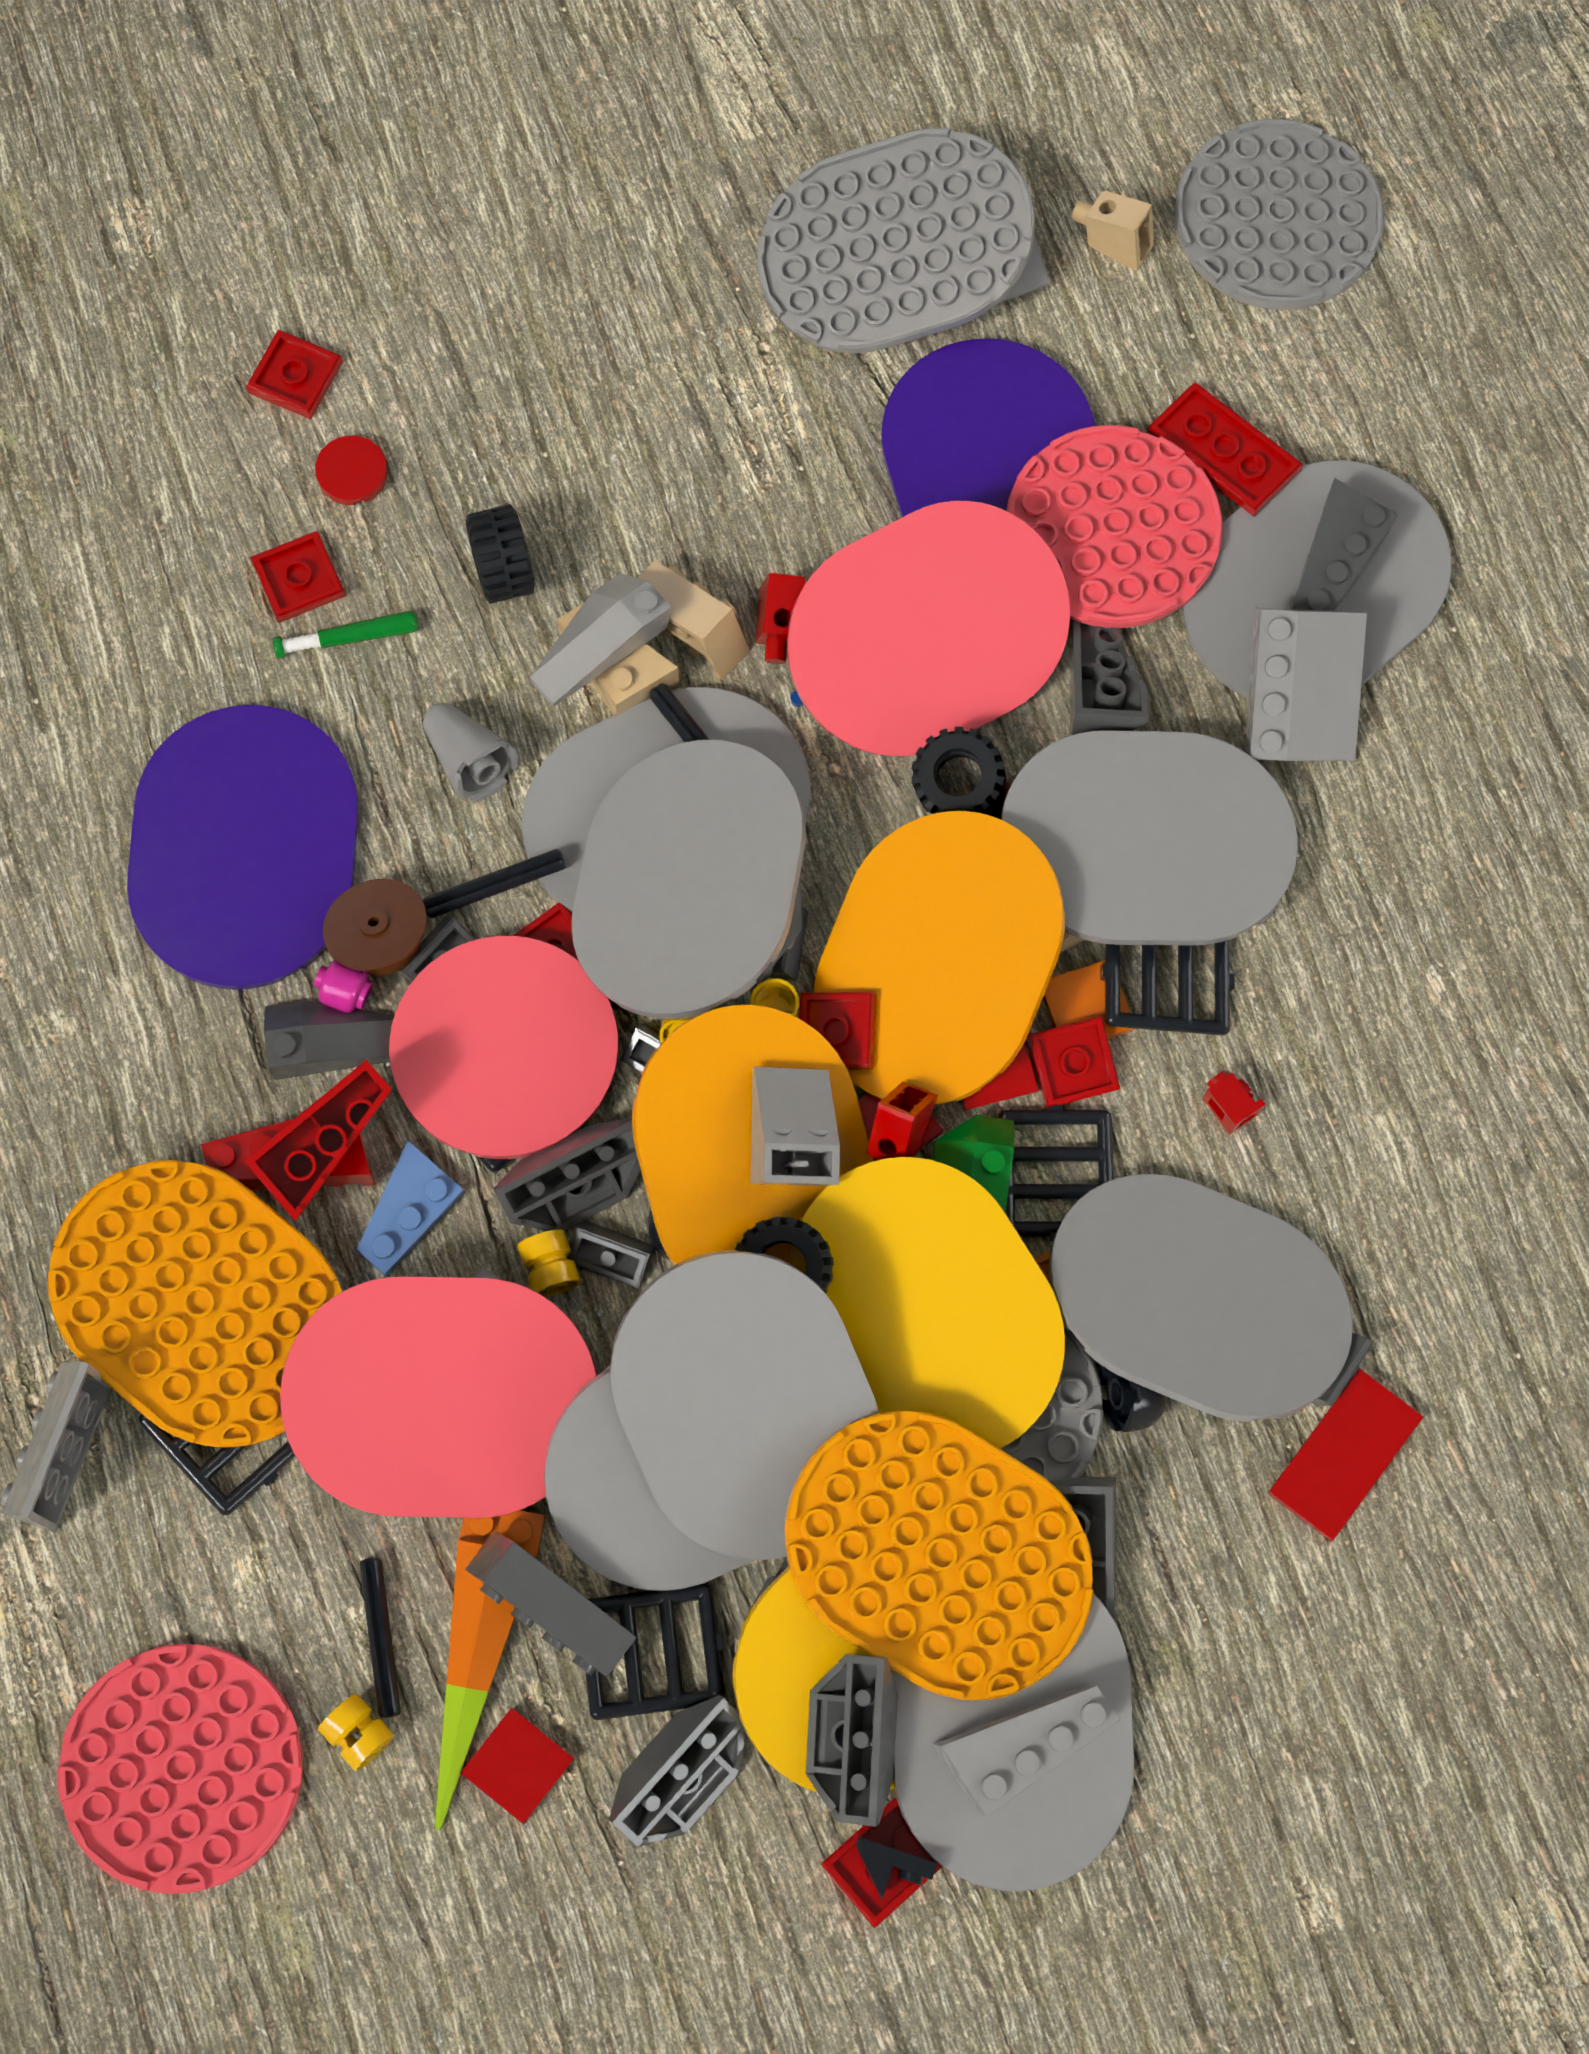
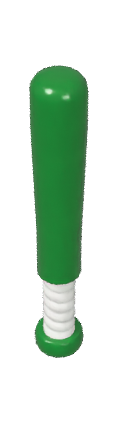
[272,611,419,659]

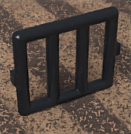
[1100,940,1235,1036]
[998,1105,1114,1241]
[139,1414,295,1516]
[580,1583,725,1720]

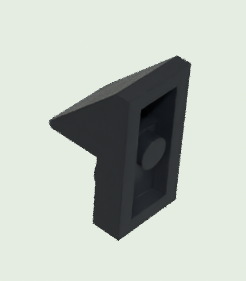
[855,1837,937,1899]

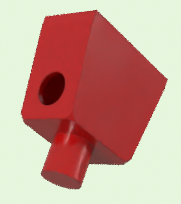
[755,572,806,664]
[867,1081,938,1160]

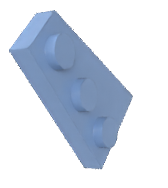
[356,1141,465,1278]

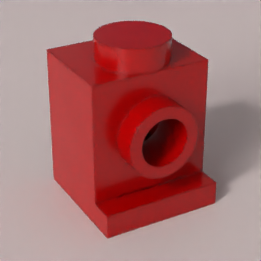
[1203,1070,1266,1134]

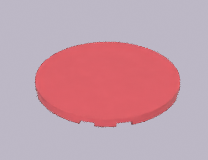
[1007,425,1222,628]
[389,936,619,1159]
[57,1644,303,1894]

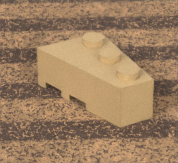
[638,560,750,681]
[557,603,679,716]

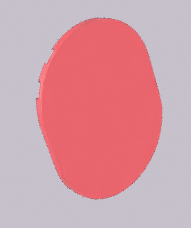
[787,501,1070,756]
[280,1276,597,1518]

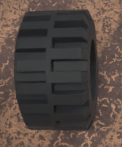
[465,504,535,604]
[911,727,1007,814]
[735,1217,834,1293]

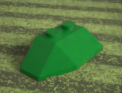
[932,1114,1014,1212]

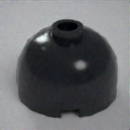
[1099,1366,1169,1433]

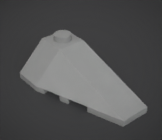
[529,573,671,707]

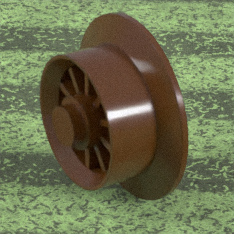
[323,879,427,976]

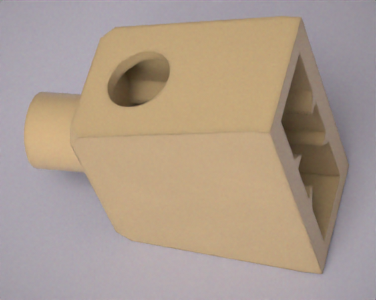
[1072,191,1154,271]

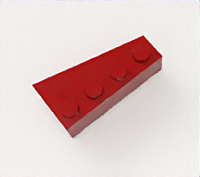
[244,1059,392,1221]
[201,1118,376,1190]

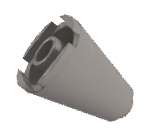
[423,703,519,802]

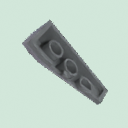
[1070,620,1150,736]
[264,1000,394,1080]
[1049,1477,1116,1621]

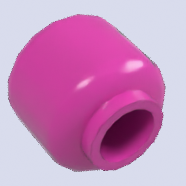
[314,960,373,1013]

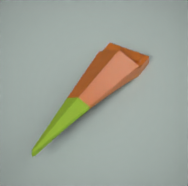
[435,1510,546,1831]

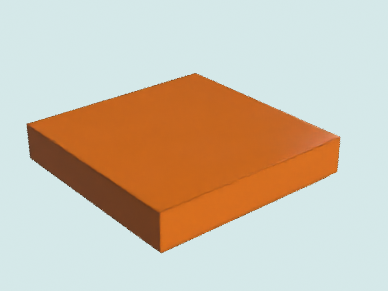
[1043,960,1135,1039]

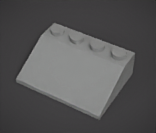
[1244,607,1367,761]
[1,1361,112,1533]

